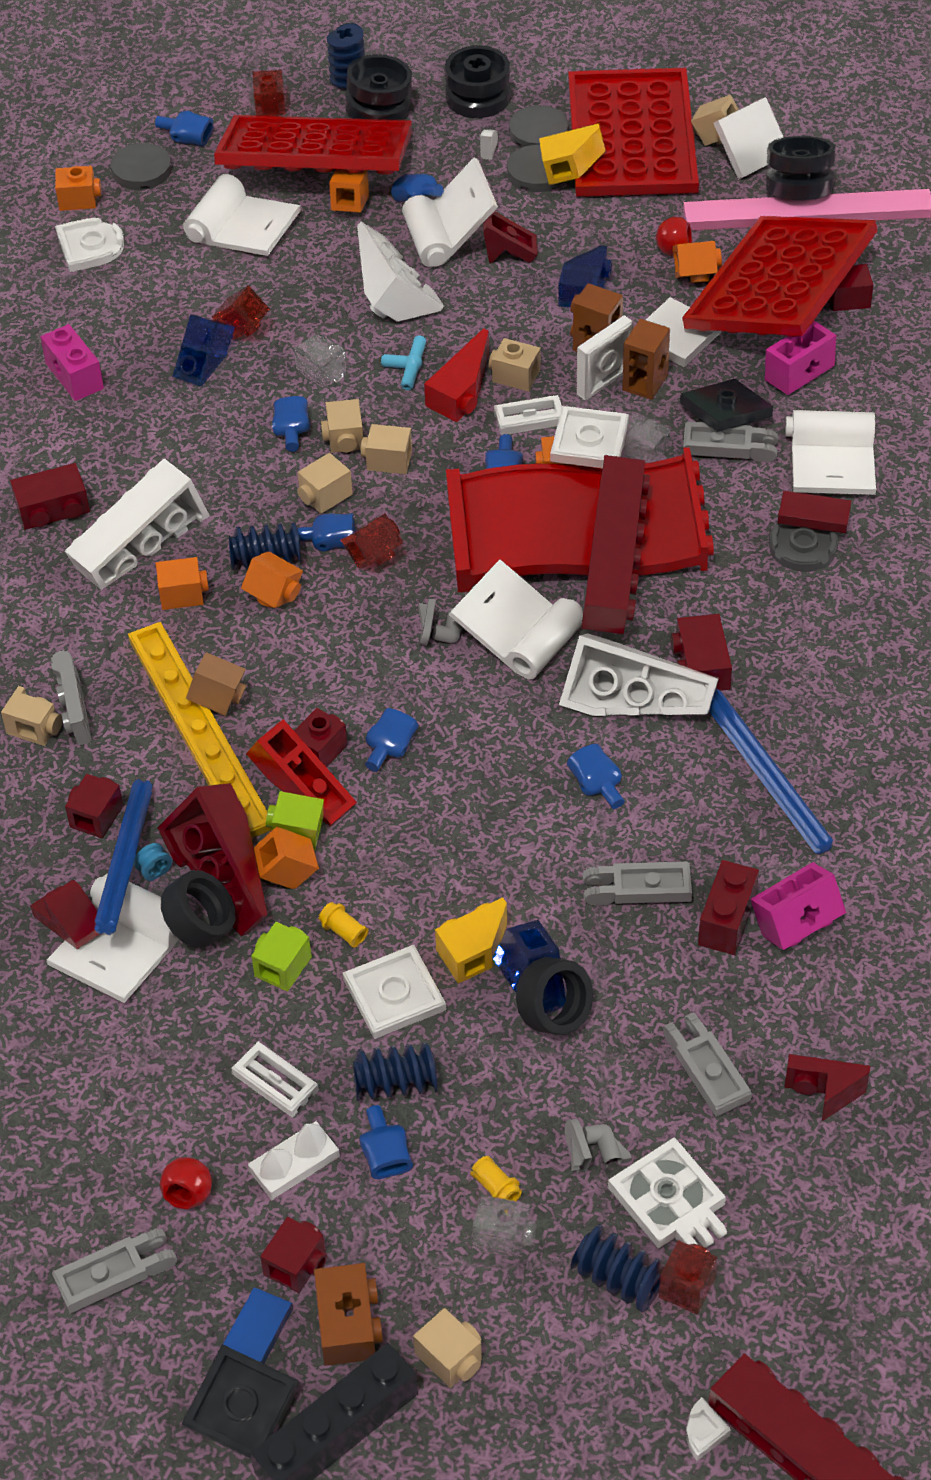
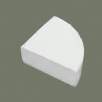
[480,130,498,160]
[686,1397,731,1461]

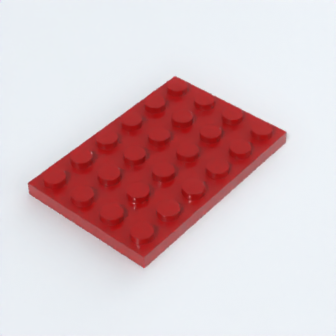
[568,68,699,196]
[214,115,412,175]
[682,216,878,337]

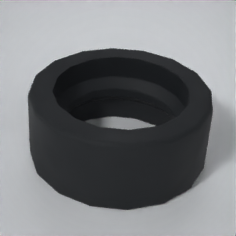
[161,870,235,948]
[516,957,594,1035]

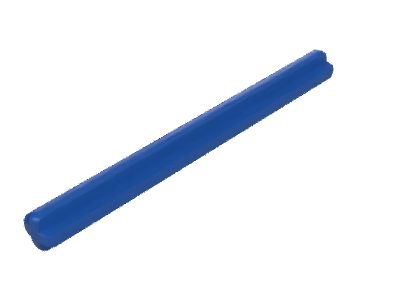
[709,689,833,855]
[94,779,153,935]

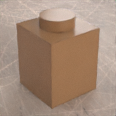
[186,652,247,716]

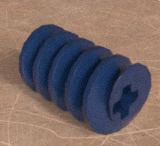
[327,23,365,88]
[229,522,301,571]
[353,1042,437,1101]
[570,1224,666,1313]

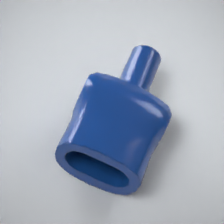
[155,110,214,147]
[391,174,444,202]
[272,396,310,452]
[485,434,523,469]
[298,513,355,551]
[365,708,419,772]
[567,744,625,809]
[359,1105,413,1180]

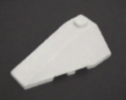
[357,222,444,322]
[559,633,718,716]

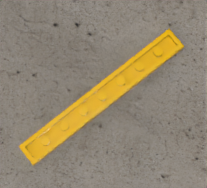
[128,622,272,838]

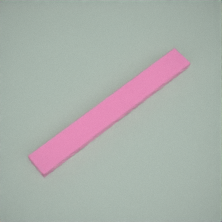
[683,189,931,230]

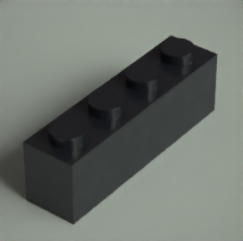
[250,1343,418,1480]

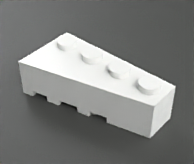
[65,459,210,590]

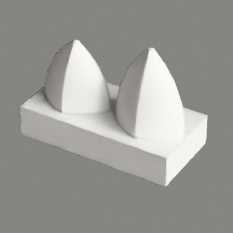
[248,1121,340,1200]

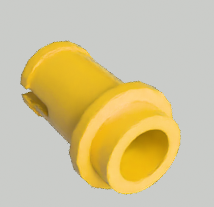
[318,902,369,948]
[470,1156,522,1208]

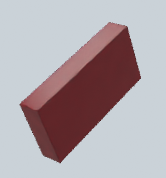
[777,490,852,533]

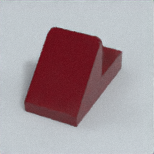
[483,211,538,264]
[30,880,99,949]
[784,1054,870,1121]

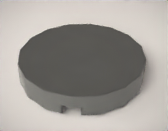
[509,105,569,148]
[110,143,171,190]
[507,145,562,192]
[769,523,839,572]

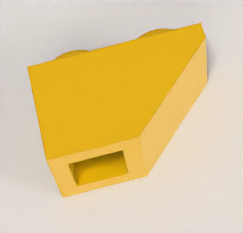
[539,124,605,185]
[435,897,507,984]

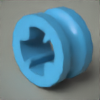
[134,843,173,881]

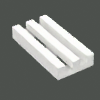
[494,395,562,435]
[231,1042,319,1118]

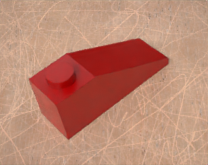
[424,328,489,422]
[246,719,357,826]

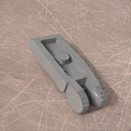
[683,421,778,462]
[51,650,92,745]
[583,861,692,905]
[663,1013,752,1117]
[52,1228,178,1314]

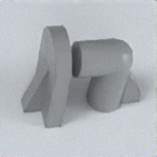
[418,599,464,646]
[565,1119,632,1175]

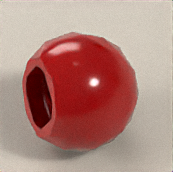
[656,217,693,257]
[159,1157,212,1210]

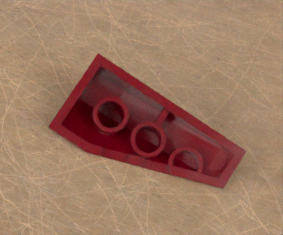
[157,783,268,936]

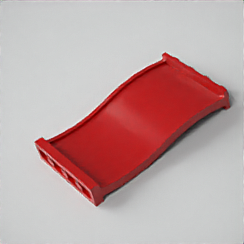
[446,447,714,593]

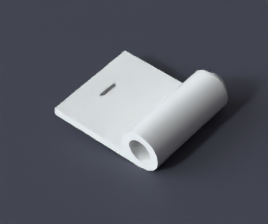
[402,157,498,267]
[183,174,301,256]
[785,410,876,495]
[449,560,583,679]
[47,873,179,1003]

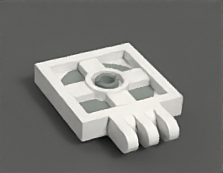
[608,1137,727,1257]

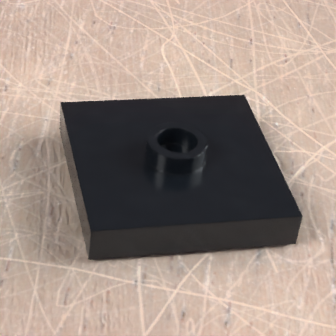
[680,379,773,432]
[181,1344,301,1459]

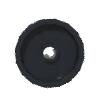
[445,45,510,119]
[346,54,412,120]
[766,136,836,200]

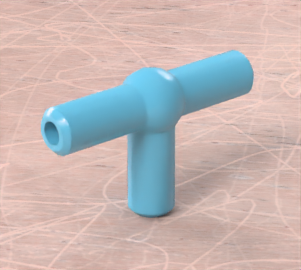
[381,335,426,390]

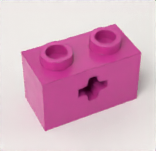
[765,321,837,395]
[40,324,104,401]
[750,862,846,950]

